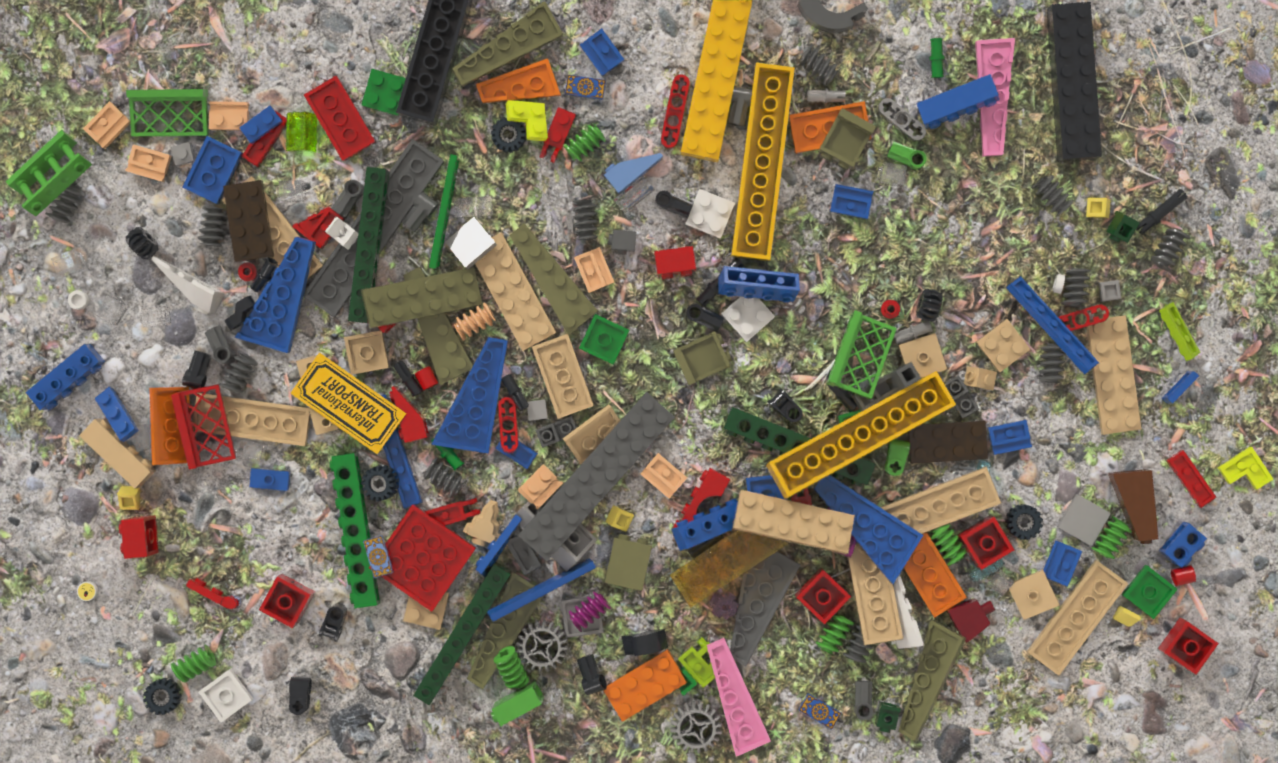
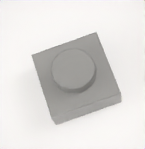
[170,142,195,167]

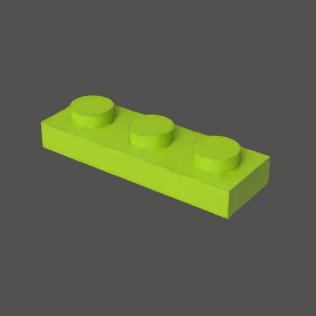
[1159,302,1201,361]

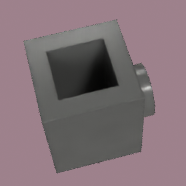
[608,229,637,255]

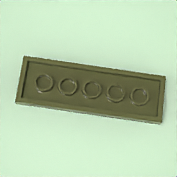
[361,267,483,328]

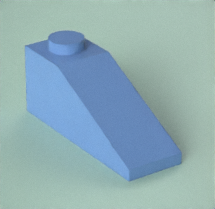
[604,153,663,195]

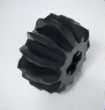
[126,227,159,260]
[916,289,943,322]

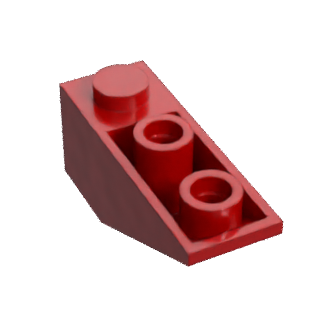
[390,386,430,443]

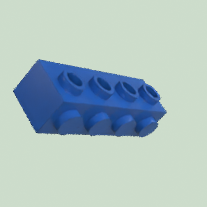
[916,74,1000,129]
[718,266,800,303]
[25,344,105,411]
[671,498,738,551]

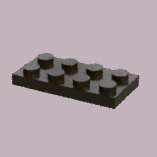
[223,180,274,262]
[908,420,988,464]

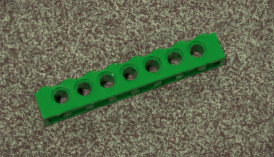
[330,452,381,609]

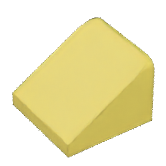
[1086,198,1111,219]
[117,486,140,510]
[606,505,634,532]
[1113,606,1141,627]

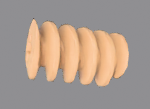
[454,302,497,341]

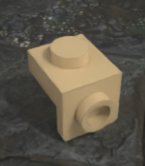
[964,366,997,391]

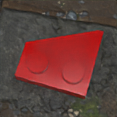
[292,206,345,249]

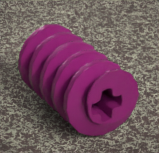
[569,591,612,632]

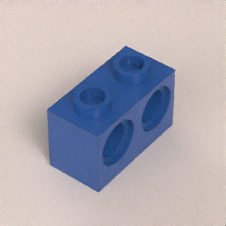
[1158,522,1207,568]

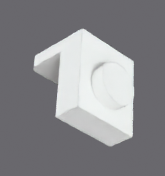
[325,217,359,249]

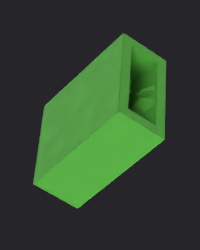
[491,680,544,726]

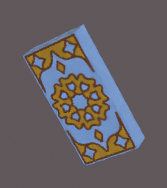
[363,535,394,578]

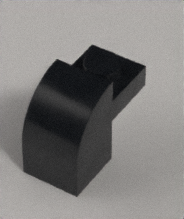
[621,629,668,656]

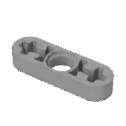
[878,98,926,141]

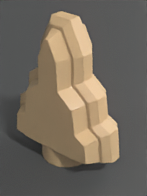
[463,500,501,547]

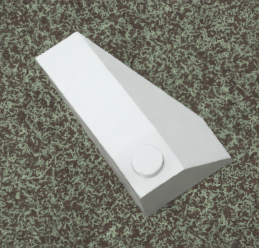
[151,256,225,315]
[891,574,924,649]

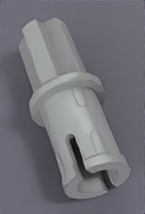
[806,88,846,104]
[894,321,933,344]

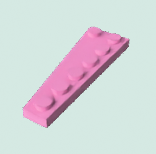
[975,38,1015,157]
[707,638,771,757]

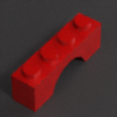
[673,468,731,547]

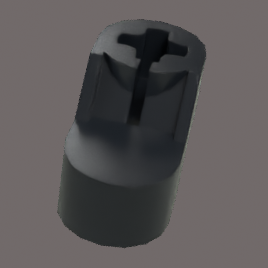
[224,295,255,331]

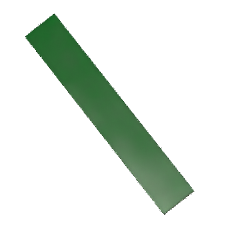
[429,154,460,270]

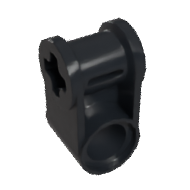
[767,388,803,422]
[319,603,347,642]
[289,677,312,715]

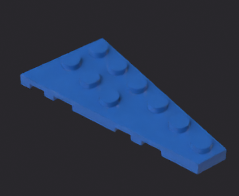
[235,237,316,353]
[431,337,508,454]
[814,475,923,585]

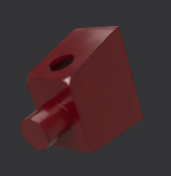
[946,598,995,643]

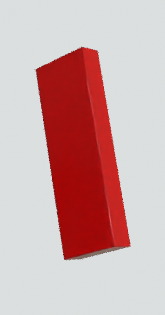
[241,111,289,168]
[1166,450,1217,508]

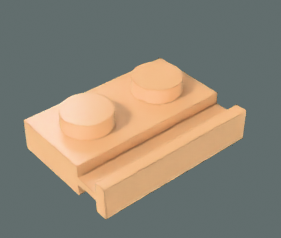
[83,101,130,149]
[209,101,249,131]
[125,144,172,182]
[574,247,615,293]
[640,453,687,499]
[517,464,563,510]

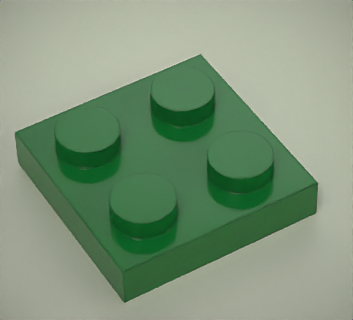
[361,69,406,117]
[579,314,630,365]
[1121,565,1178,619]

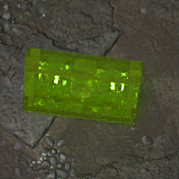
[286,111,318,152]

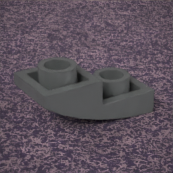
[944,375,979,420]
[535,416,577,448]

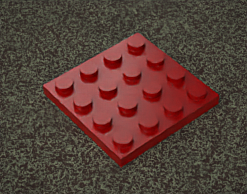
[369,504,476,612]

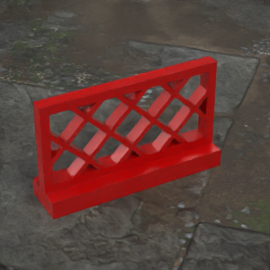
[171,384,236,470]

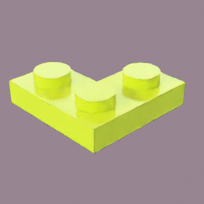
[506,100,548,141]
[1218,447,1273,490]

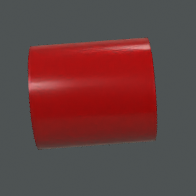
[415,366,439,391]
[1171,565,1196,586]

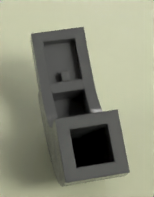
[797,0,868,33]
[852,362,921,412]

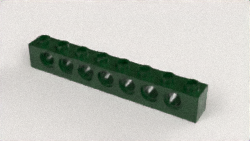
[348,167,390,324]
[723,407,876,487]
[413,562,512,705]

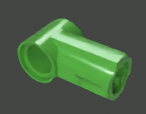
[887,141,927,170]

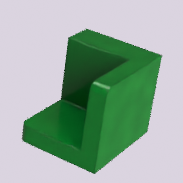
[679,666,698,696]

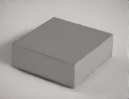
[1098,280,1121,302]
[527,399,548,421]

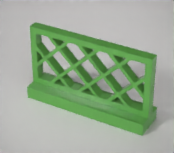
[126,89,209,136]
[826,310,897,400]

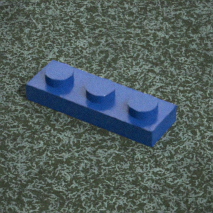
[95,387,139,442]

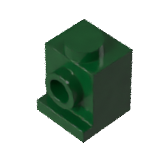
[1106,211,1139,243]
[875,701,901,733]

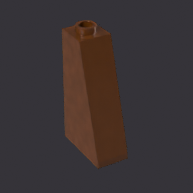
[1108,469,1159,544]

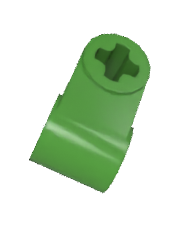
[885,439,910,476]

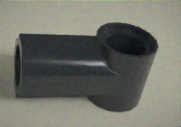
[655,190,693,218]
[686,304,724,332]
[182,350,212,389]
[577,654,607,695]

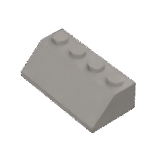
[512,495,597,572]

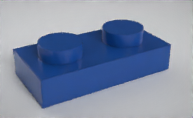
[239,105,283,144]

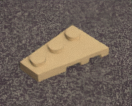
[563,404,620,465]

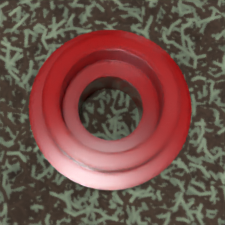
[238,262,257,282]
[881,300,900,319]

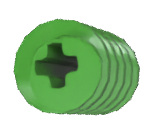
[563,122,606,162]
[1091,516,1132,559]
[928,523,967,566]
[815,613,854,656]
[171,644,216,683]
[494,646,529,688]

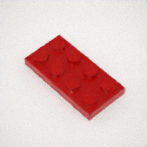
[304,75,376,162]

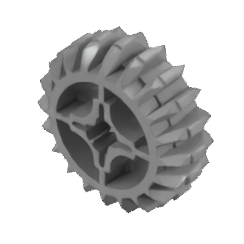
[516,620,568,672]
[670,701,722,754]

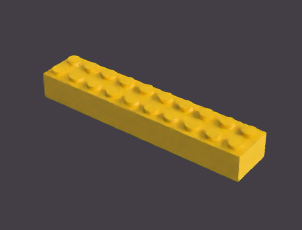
[680,0,752,163]
[731,63,795,262]
[766,371,956,499]

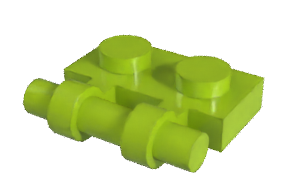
[678,637,715,688]

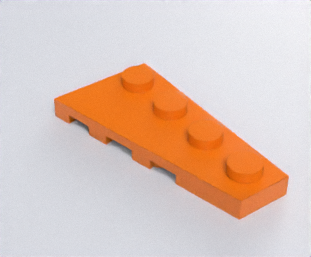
[476,58,561,103]

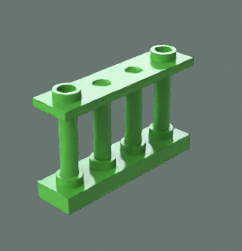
[6,130,92,217]

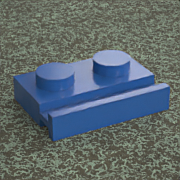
[579,28,624,77]
[830,184,874,219]
[987,420,1032,455]
[1043,541,1083,587]

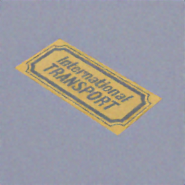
[290,352,406,454]

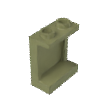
[818,108,876,170]
[673,331,732,385]
[605,534,652,591]

